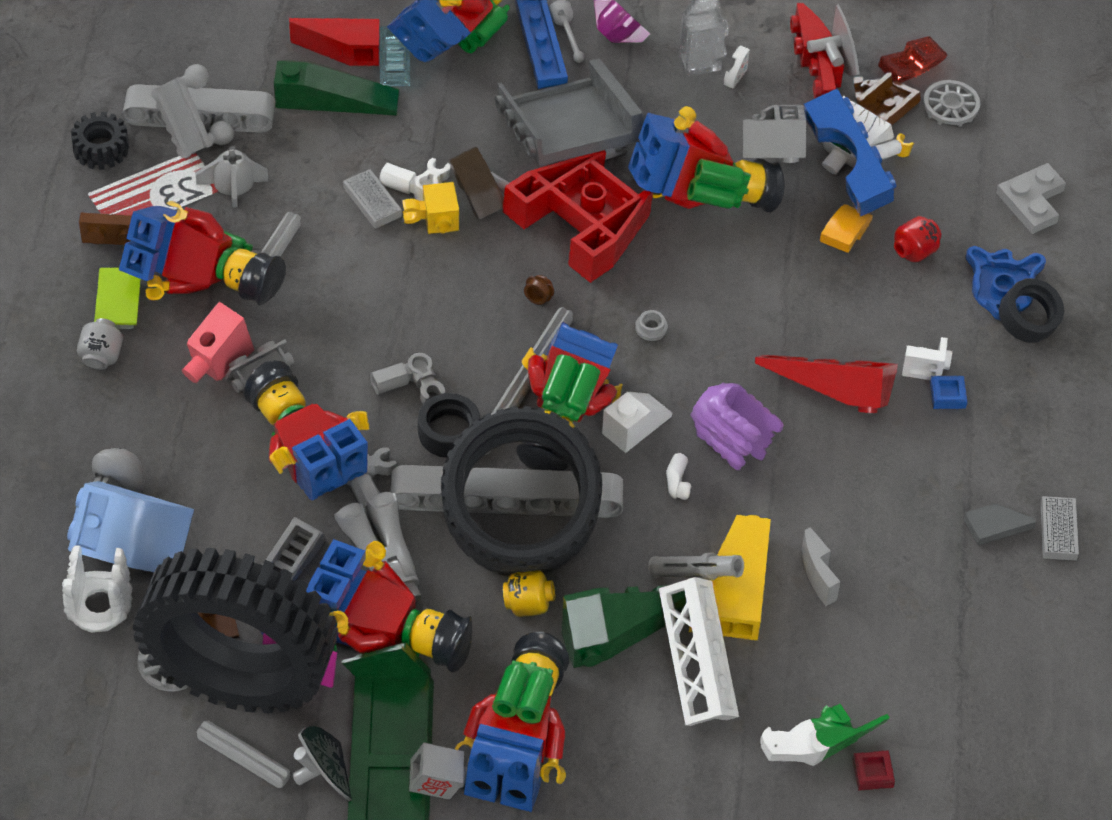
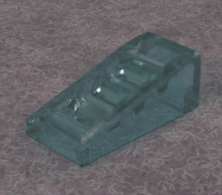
[380,26,410,86]

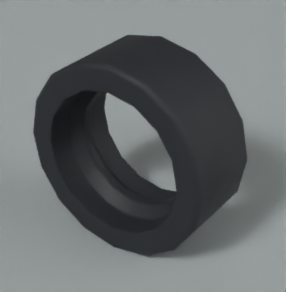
[999,278,1065,343]
[418,393,481,457]

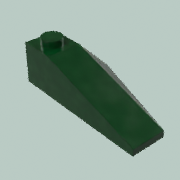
[274,60,399,116]
[561,585,687,668]

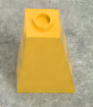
[689,515,771,640]

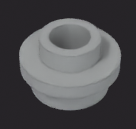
[635,310,668,341]

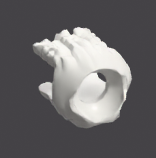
[62,545,133,633]

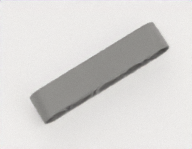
[122,84,276,133]

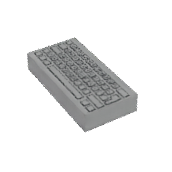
[343,169,402,229]
[1040,496,1079,561]

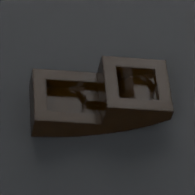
[448,146,504,220]

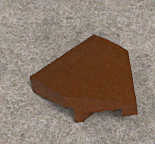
[853,72,921,126]

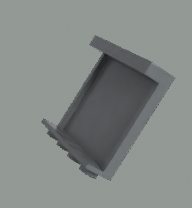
[494,58,644,166]

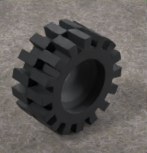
[71,112,129,170]

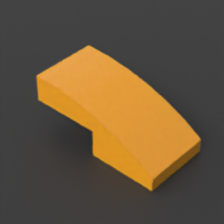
[820,204,873,253]

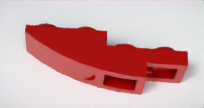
[790,3,844,98]

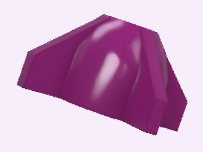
[593,0,650,43]

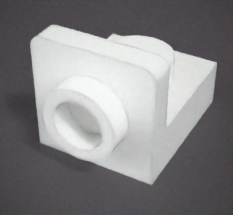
[902,337,952,380]

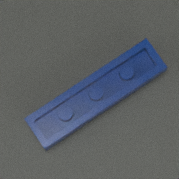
[515,0,568,89]

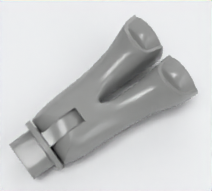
[334,492,422,602]

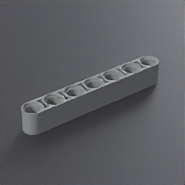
[390,465,623,518]

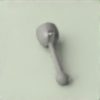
[549,0,585,63]

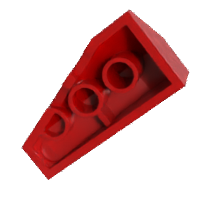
[755,355,898,413]

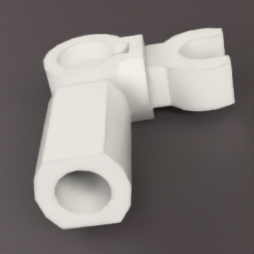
[379,158,450,201]

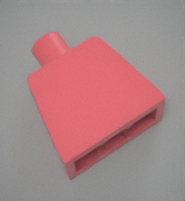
[182,301,254,383]

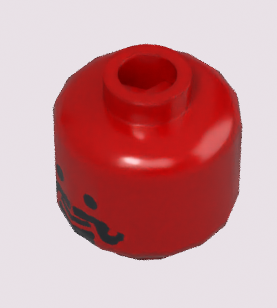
[894,216,942,263]

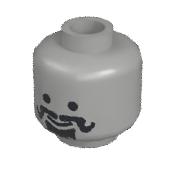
[77,318,123,370]

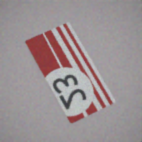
[88,152,219,215]

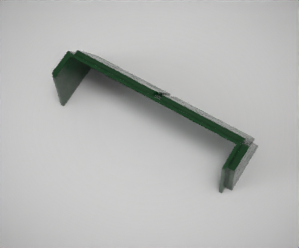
[342,643,434,820]

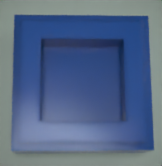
[930,376,967,409]

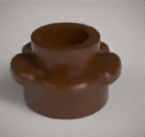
[524,275,555,305]

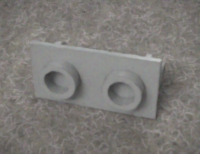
[224,339,294,393]

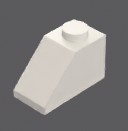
[602,392,672,453]

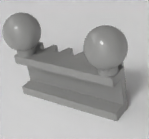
[151,64,234,158]

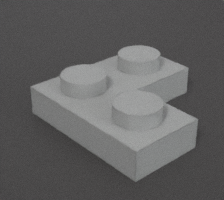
[996,163,1066,234]

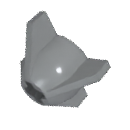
[196,146,268,207]

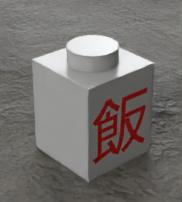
[409,743,467,800]

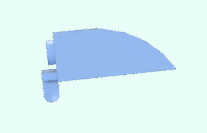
[67,481,194,572]

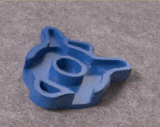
[965,246,1046,321]

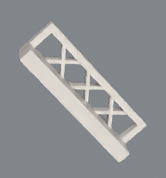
[659,577,739,726]

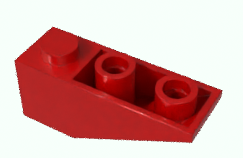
[289,18,380,66]

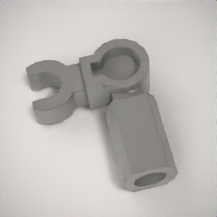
[370,353,445,404]
[346,448,397,516]

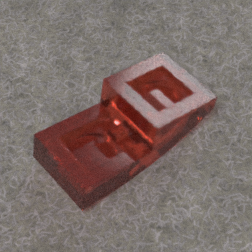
[878,36,948,83]

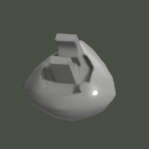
[92,448,145,493]

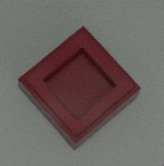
[852,750,895,791]

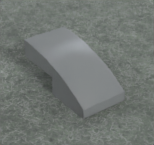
[802,527,840,606]

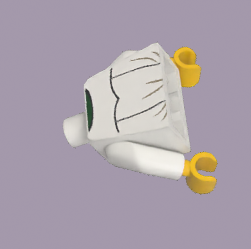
[822,96,914,175]

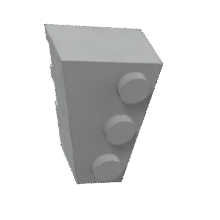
[743,105,806,163]

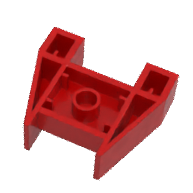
[503,150,653,283]

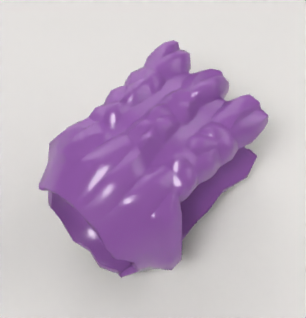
[690,382,784,470]

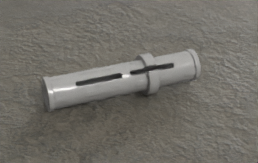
[648,552,744,580]

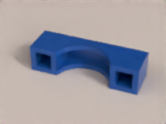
[804,89,897,217]

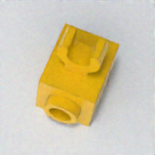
[403,182,459,234]

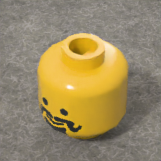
[503,570,555,617]

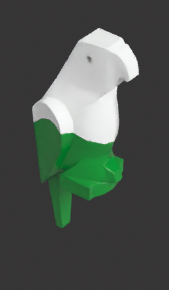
[760,704,890,766]

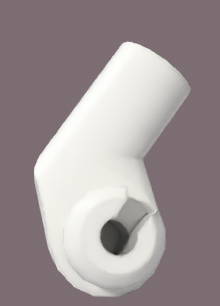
[666,453,692,500]

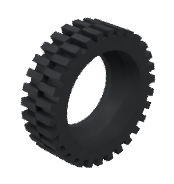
[133,548,338,713]

